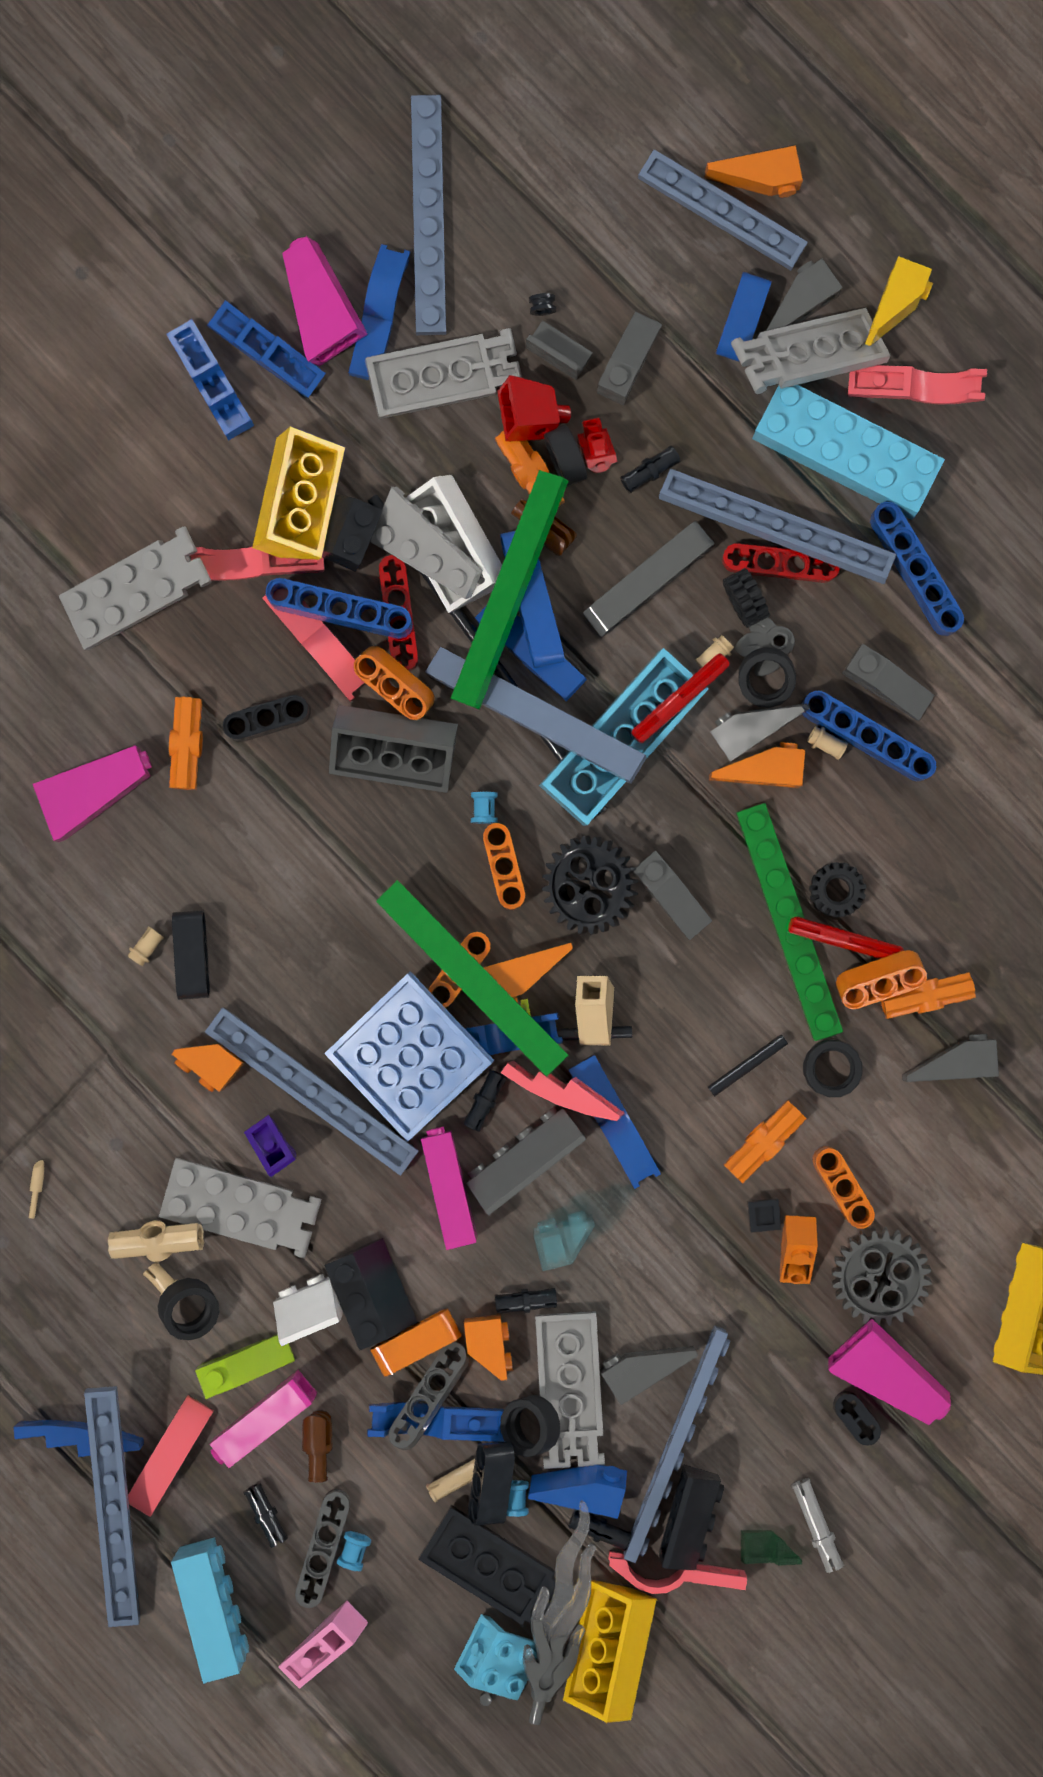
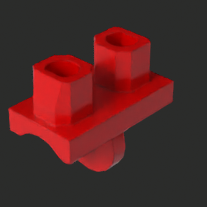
[577,418,617,473]

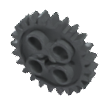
[831,1227,932,1326]

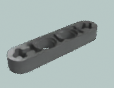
[389,1342,470,1450]
[295,1489,350,1608]

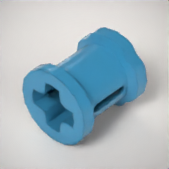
[471,792,498,824]
[506,1480,529,1517]
[337,1531,371,1571]

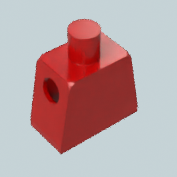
[497,375,571,442]

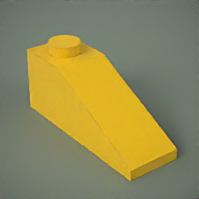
[865,256,933,346]

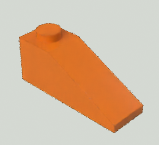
[705,145,803,198]
[709,743,805,788]
[483,943,573,1002]

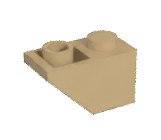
[575,976,614,1046]

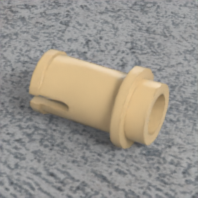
[695,635,734,668]
[807,726,848,760]
[128,926,164,966]
[143,1262,178,1296]

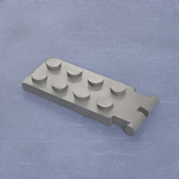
[731,308,891,394]
[365,328,522,419]
[59,526,212,650]
[159,1158,322,1258]
[535,1311,605,1469]

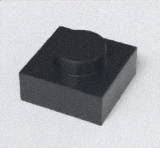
[747,1198,781,1233]

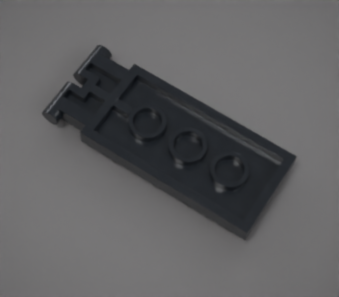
[418,1505,580,1641]

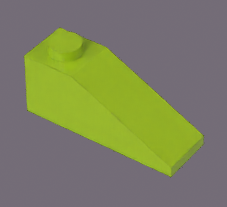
[195,1334,295,1399]

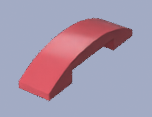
[128,1395,214,1517]

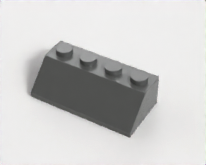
[329,705,458,793]
[466,1107,586,1216]

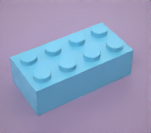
[171,1537,249,1684]

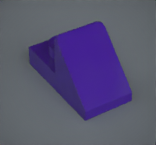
[244,1115,296,1177]

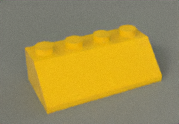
[252,427,345,560]
[992,1243,1043,1375]
[563,1580,657,1723]

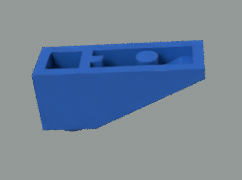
[528,1465,627,1519]

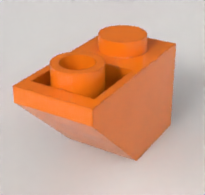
[172,1044,245,1092]
[780,1215,818,1284]
[464,1314,513,1381]

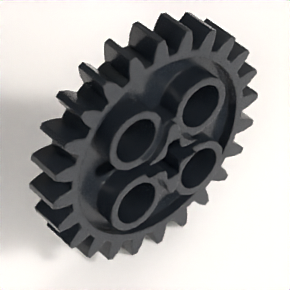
[542,836,638,935]

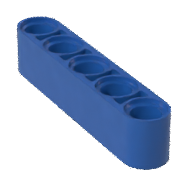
[870,501,964,636]
[500,531,564,668]
[265,578,413,639]
[801,691,936,781]

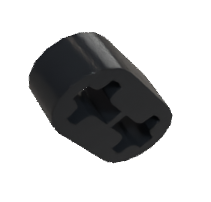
[833,1391,881,1446]

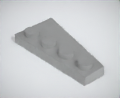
[370,487,482,599]

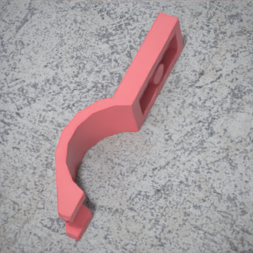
[848,365,987,404]
[191,547,324,581]
[262,588,365,702]
[608,1551,747,1594]

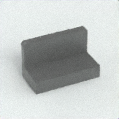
[526,320,593,380]

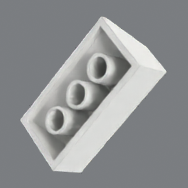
[406,475,502,613]

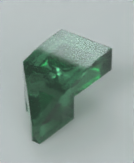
[741,1530,802,1566]

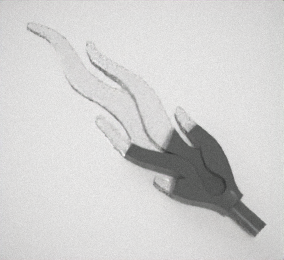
[523,1500,596,1725]

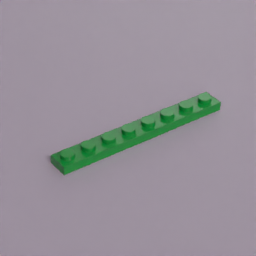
[736,803,843,1042]

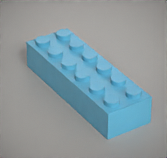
[752,385,945,520]
[539,648,708,826]

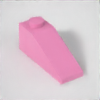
[278,1601,368,1689]

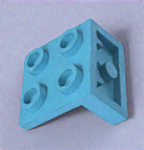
[454,1614,537,1700]

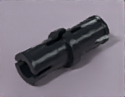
[620,445,681,494]
[463,1069,507,1132]
[495,1288,557,1315]
[243,1483,288,1548]
[568,1509,632,1551]

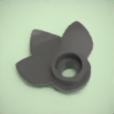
[735,618,795,677]

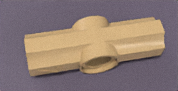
[108,1220,204,1262]

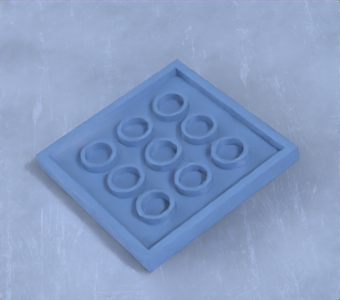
[324,971,494,1142]

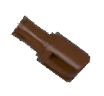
[511,498,577,556]
[302,1410,333,1483]

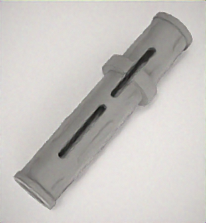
[791,1478,844,1573]

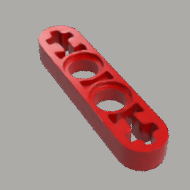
[722,543,840,583]
[379,555,418,671]

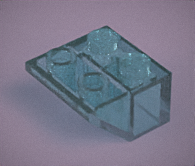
[533,1211,595,1271]

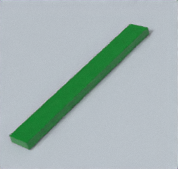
[450,470,568,710]
[376,880,568,1077]

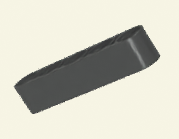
[583,521,715,637]

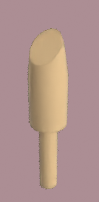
[29,1160,44,1219]

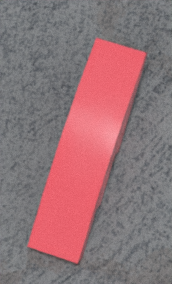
[501,1061,624,1121]

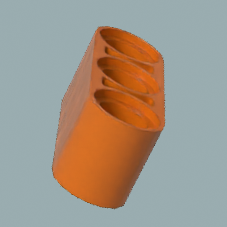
[354,646,435,720]
[483,823,525,910]
[429,932,491,1008]
[836,950,927,1009]
[812,1146,875,1229]
[370,1308,462,1377]

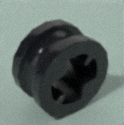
[529,293,556,316]

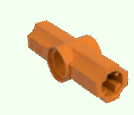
[495,431,565,506]
[169,697,203,790]
[880,972,976,1019]
[723,1100,807,1184]

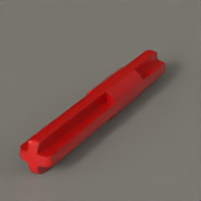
[631,653,730,743]
[788,917,904,959]

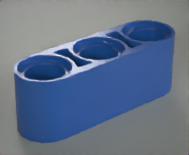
[716,272,772,362]

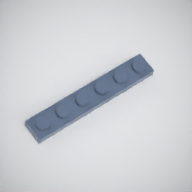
[638,150,808,271]

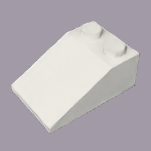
[273,1274,344,1346]

